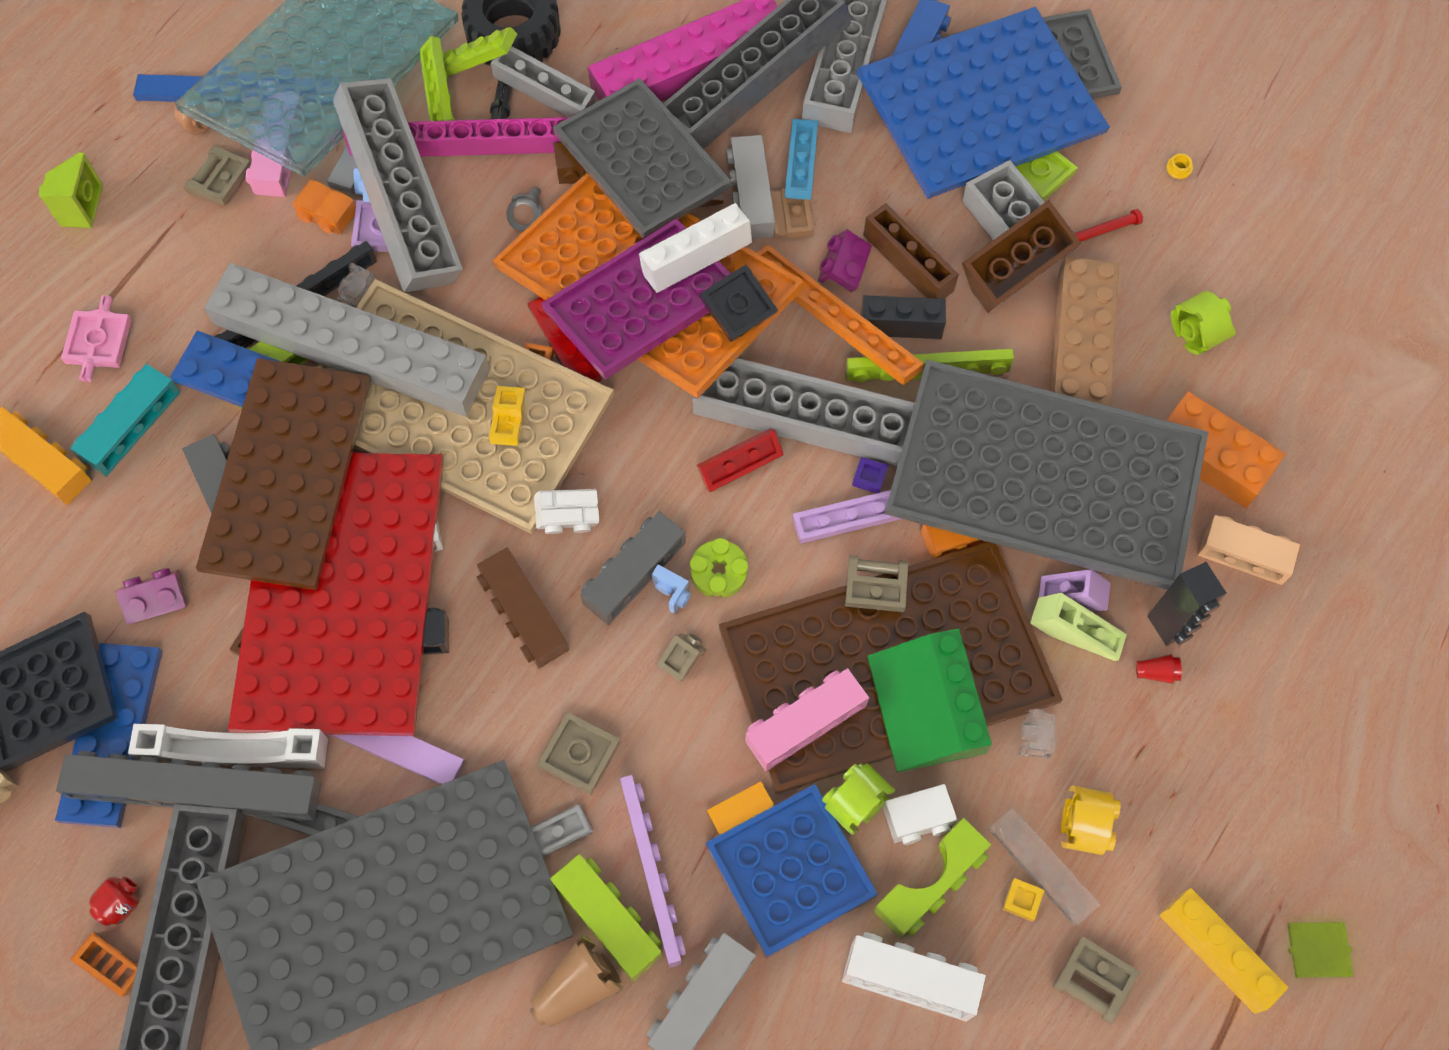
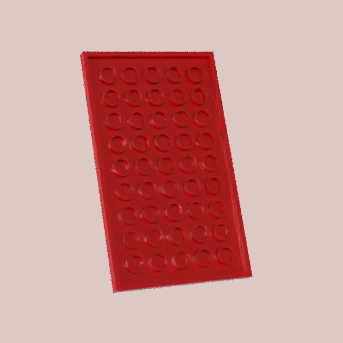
[228,453,444,736]

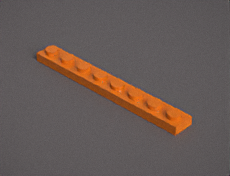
[757,245,924,385]

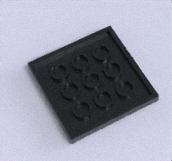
[0,611,119,772]

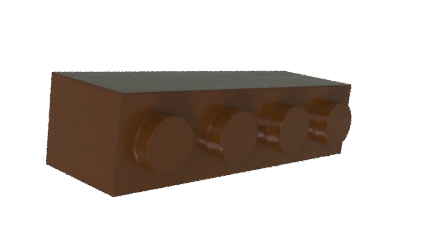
[863,203,959,299]
[476,547,569,669]

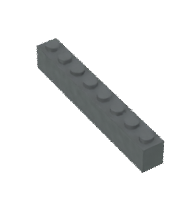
[56,751,322,821]

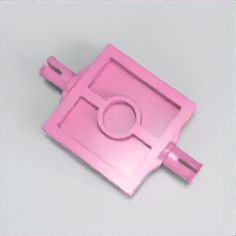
[61,295,132,382]

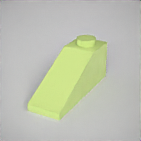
[1030,593,1127,661]

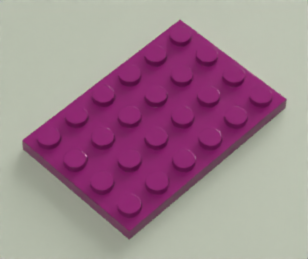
[541,218,731,380]

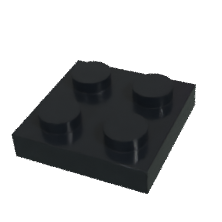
[699,264,778,343]

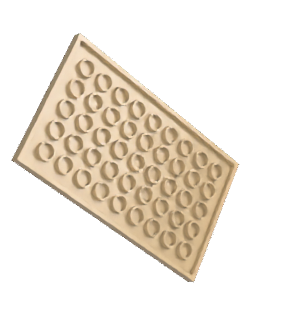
[317,279,615,534]

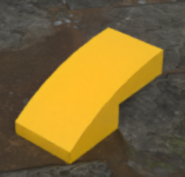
[489,386,525,446]

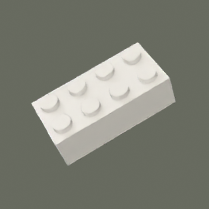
[841,932,986,1022]

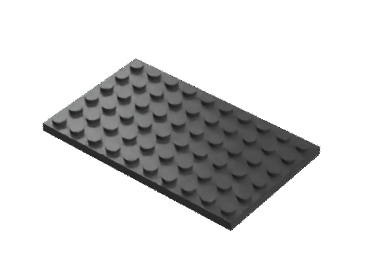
[885,360,1208,590]
[196,760,573,1050]

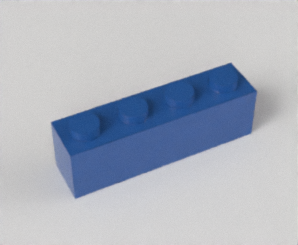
[892,0,951,56]

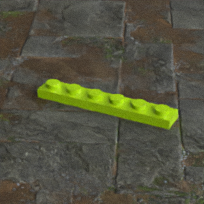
[845,349,1014,383]

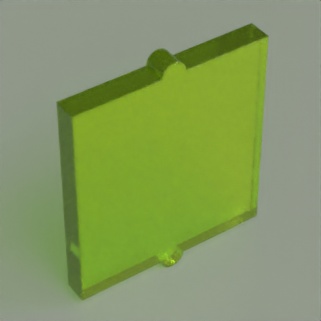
[1287,922,1354,978]

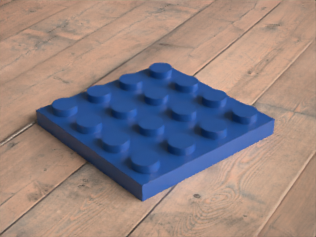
[706,784,878,958]

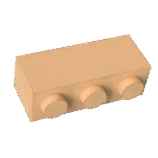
[1198,515,1300,585]

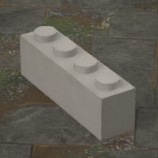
[491,46,595,117]
[726,135,775,239]
[646,933,756,1050]

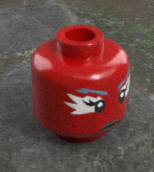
[89,876,140,926]

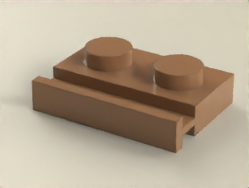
[770,188,814,240]

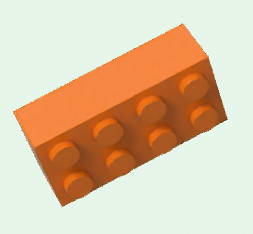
[1166,391,1286,509]

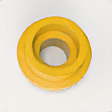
[1166,153,1193,179]

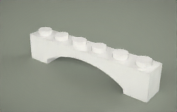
[128,724,328,769]

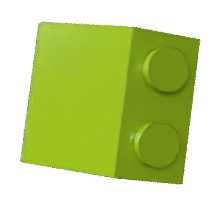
[39,152,103,228]

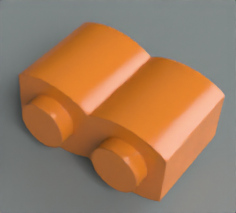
[292,180,356,235]

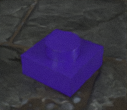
[852,457,888,493]

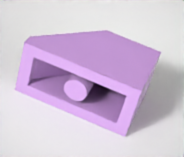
[1039,569,1111,612]

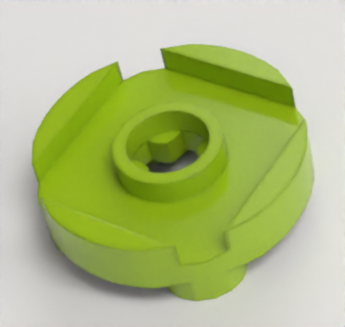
[690,538,748,598]

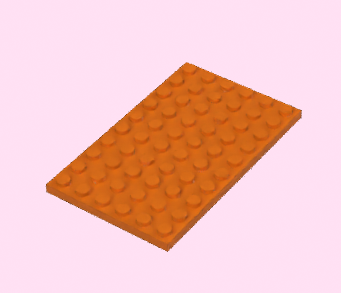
[492,173,804,399]

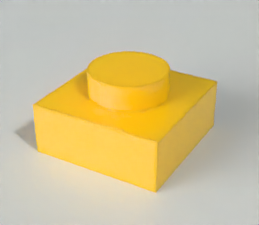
[1002,878,1044,922]

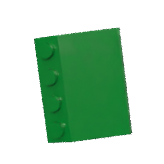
[867,628,992,773]

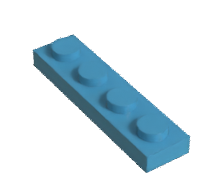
[785,119,818,200]

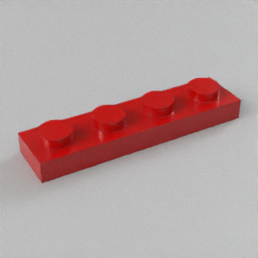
[527,297,601,382]

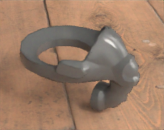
[506,187,543,231]

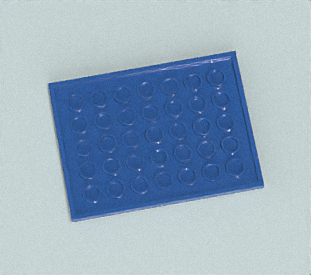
[857,7,1110,199]

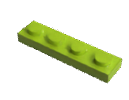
[443,27,517,77]
[419,36,454,121]

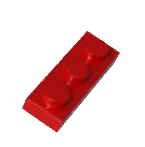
[697,428,784,492]

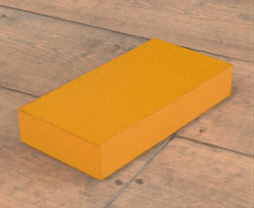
[707,781,775,835]

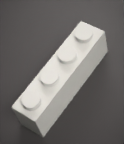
[639,203,752,293]

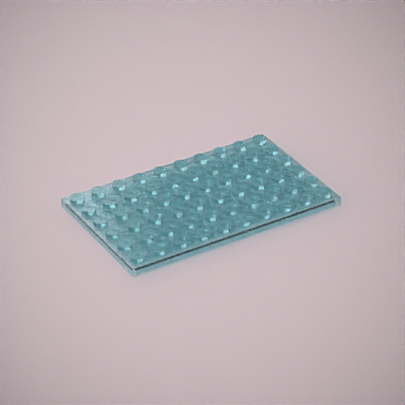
[175,0,458,177]

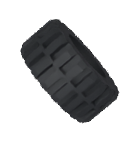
[461,0,561,66]

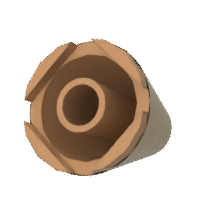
[530,936,623,1027]

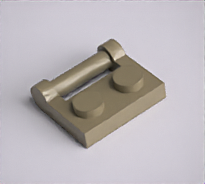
[184,146,251,206]
[845,555,908,612]
[1053,936,1140,1024]

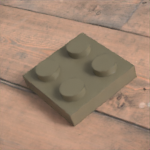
[537,712,621,795]

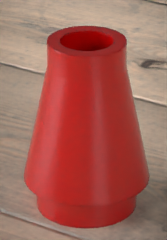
[1136,654,1182,684]

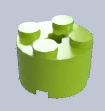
[1170,291,1236,355]
[822,763,895,835]

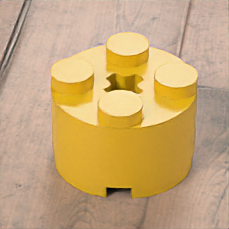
[1061,785,1121,855]

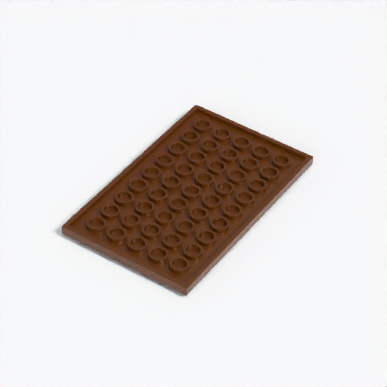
[719,542,1063,794]

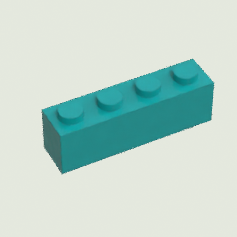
[70,364,181,477]

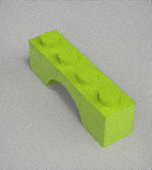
[873,817,991,939]

